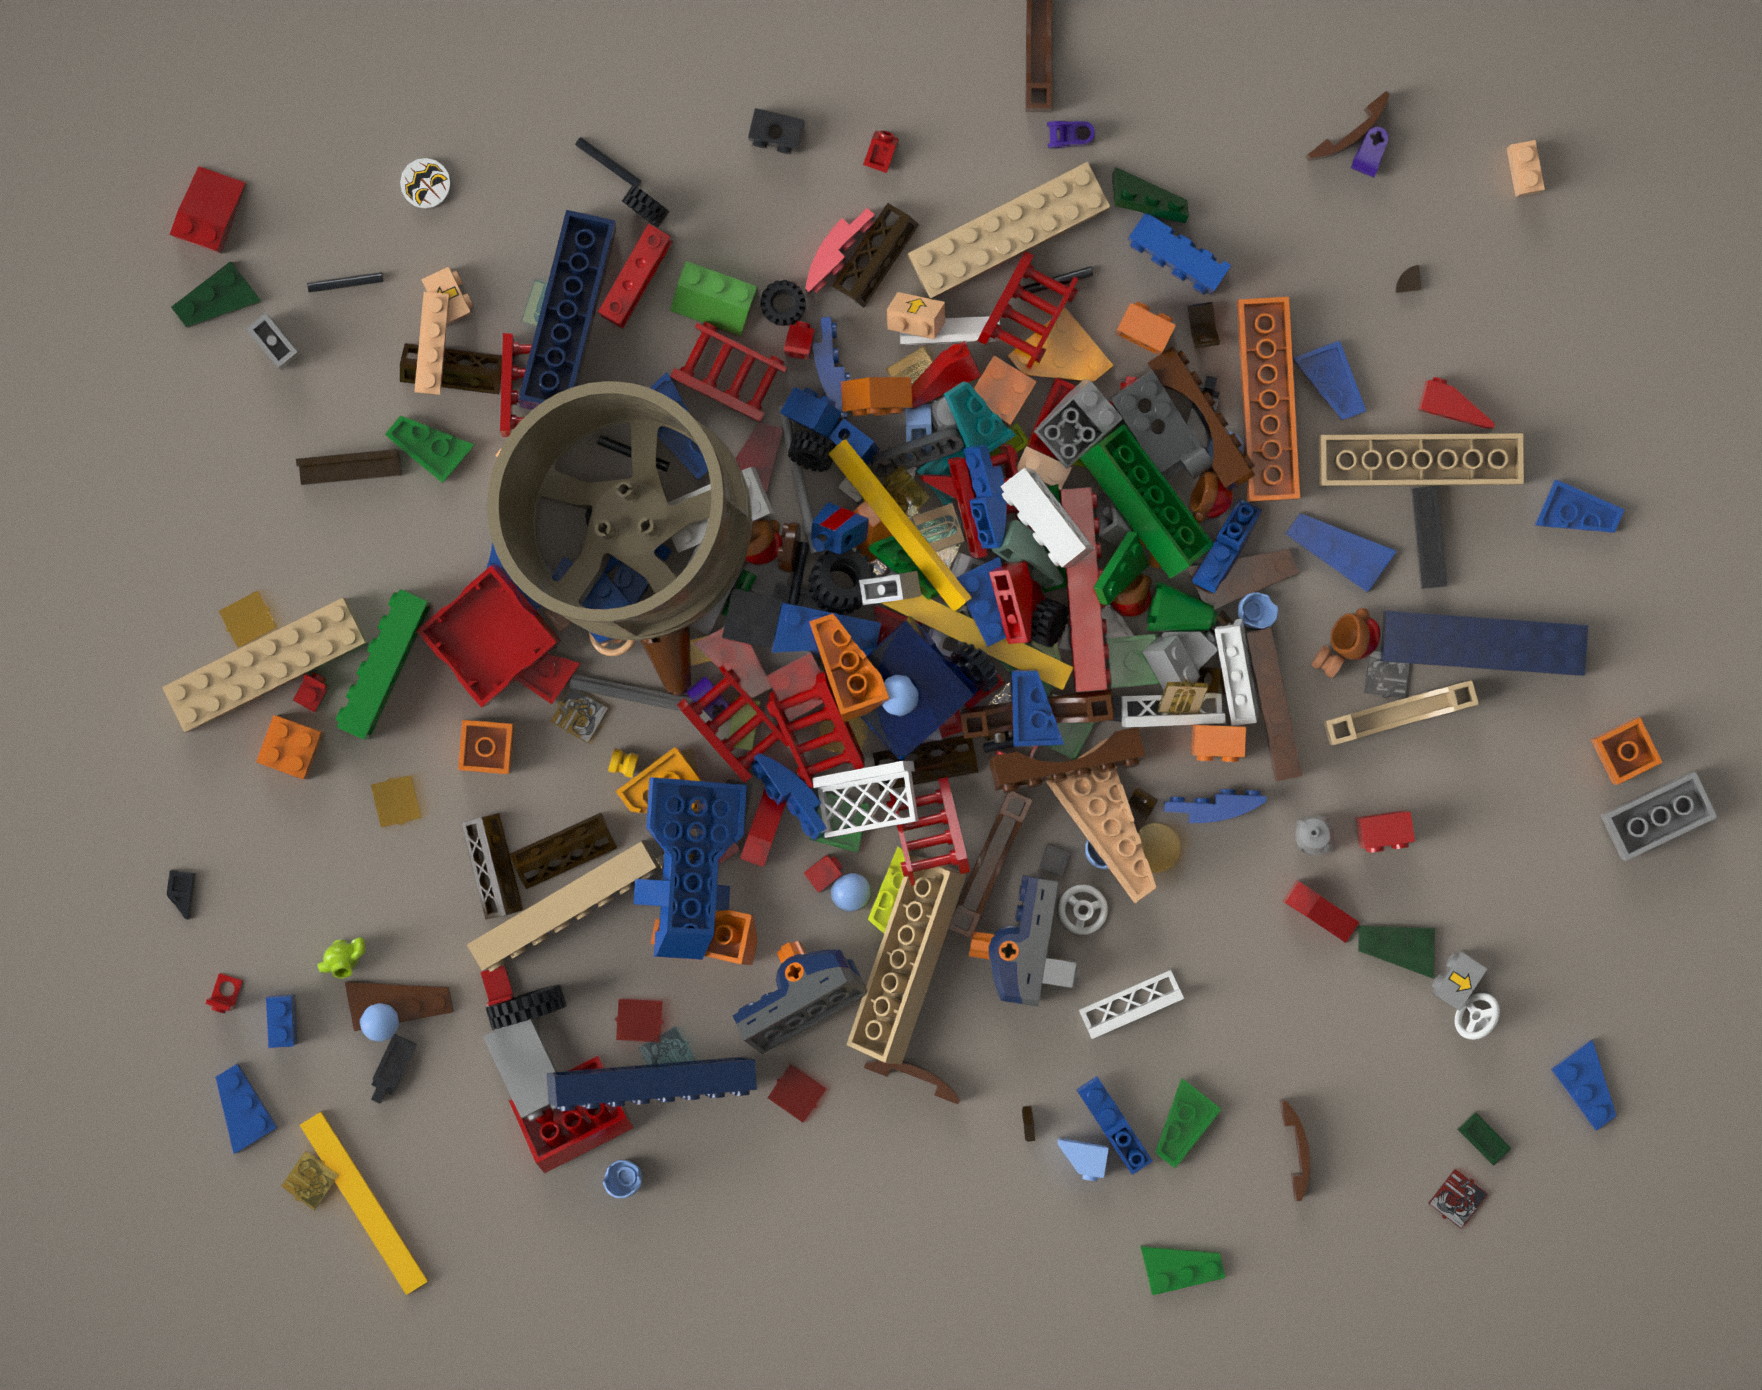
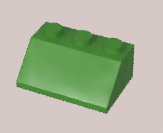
[670,261,758,336]

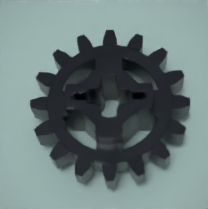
[951,642,999,692]

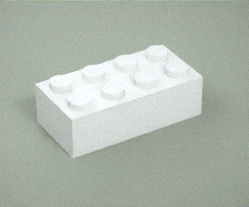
[668,467,774,553]
[1000,468,1094,568]

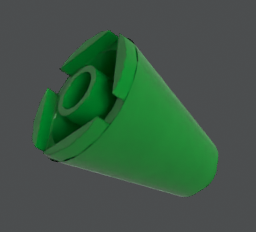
[1146,582,1218,631]

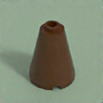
[641,626,691,695]

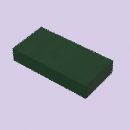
[1457,1112,1511,1166]

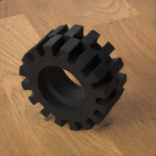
[622,185,670,228]
[760,280,806,326]
[788,431,835,472]
[1031,598,1069,647]

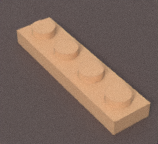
[414,292,450,395]

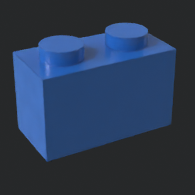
[780,387,842,438]
[266,994,297,1048]

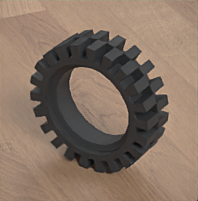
[485,984,567,1030]

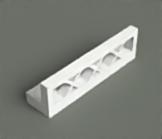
[900,316,1001,346]
[1215,619,1260,726]
[1121,693,1225,727]
[1079,969,1184,1039]

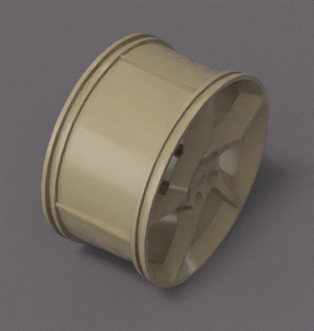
[487,381,752,640]

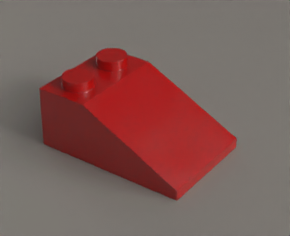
[169,166,246,254]

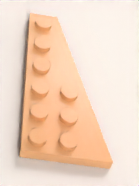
[1046,738,1157,903]

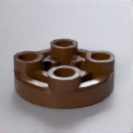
[777,522,801,573]

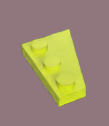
[868,846,910,933]

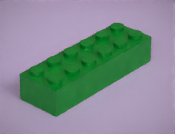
[1080,424,1214,579]
[335,589,432,740]

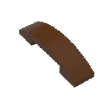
[1306,91,1389,161]
[864,1059,960,1105]
[1279,1099,1310,1201]

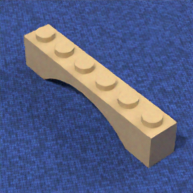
[1323,680,1479,745]

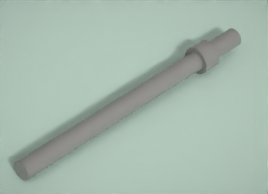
[777,405,818,554]

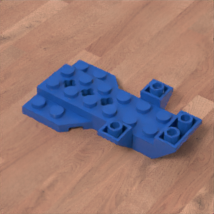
[634,777,747,960]

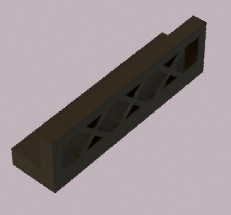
[832,203,919,308]
[400,343,502,395]
[296,449,402,485]
[873,736,979,791]
[461,813,523,920]
[510,813,617,889]

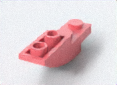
[805,208,874,294]

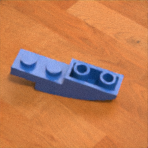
[812,317,850,419]
[964,445,1007,548]
[1192,499,1262,594]
[750,753,827,841]
[1163,789,1267,823]
[1076,1076,1153,1175]

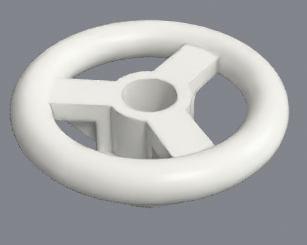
[1058,885,1108,935]
[1455,993,1500,1040]

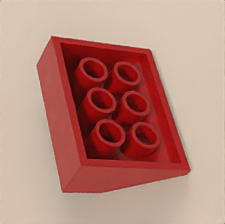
[509,1056,634,1174]

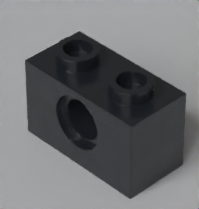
[748,108,804,155]

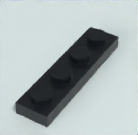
[1411,486,1447,589]

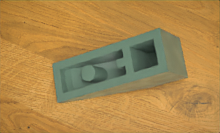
[992,520,1064,589]

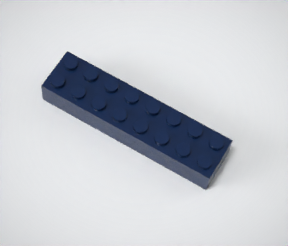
[518,210,616,410]
[1380,611,1588,676]
[547,1056,757,1111]

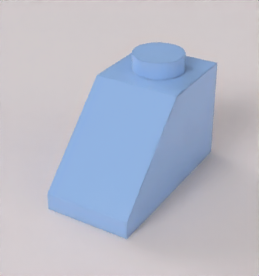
[905,404,932,459]
[1057,1138,1109,1181]

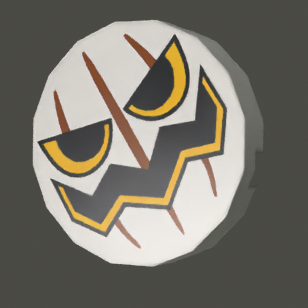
[400,158,451,209]

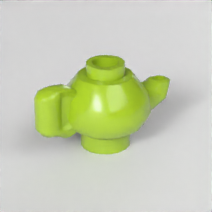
[317,937,366,979]

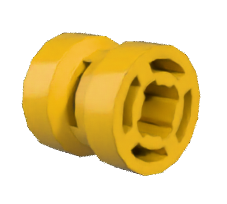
[608,748,639,778]

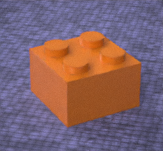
[1115,301,1176,356]
[974,356,1037,426]
[841,377,912,416]
[256,715,324,780]
[1590,717,1663,785]
[458,720,515,774]
[1191,725,1246,762]

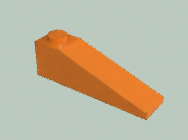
[809,614,890,722]
[650,910,758,965]

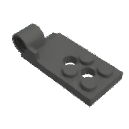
[1110,370,1213,480]

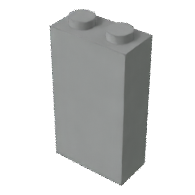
[483,1019,558,1121]

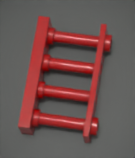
[598,224,673,329]
[977,251,1078,369]
[670,321,788,423]
[500,333,532,437]
[948,444,1035,558]
[677,665,789,783]
[767,671,865,788]
[886,777,970,886]

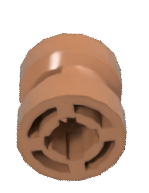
[1311,645,1345,679]

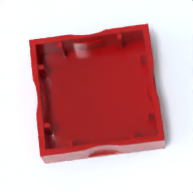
[416,564,562,708]

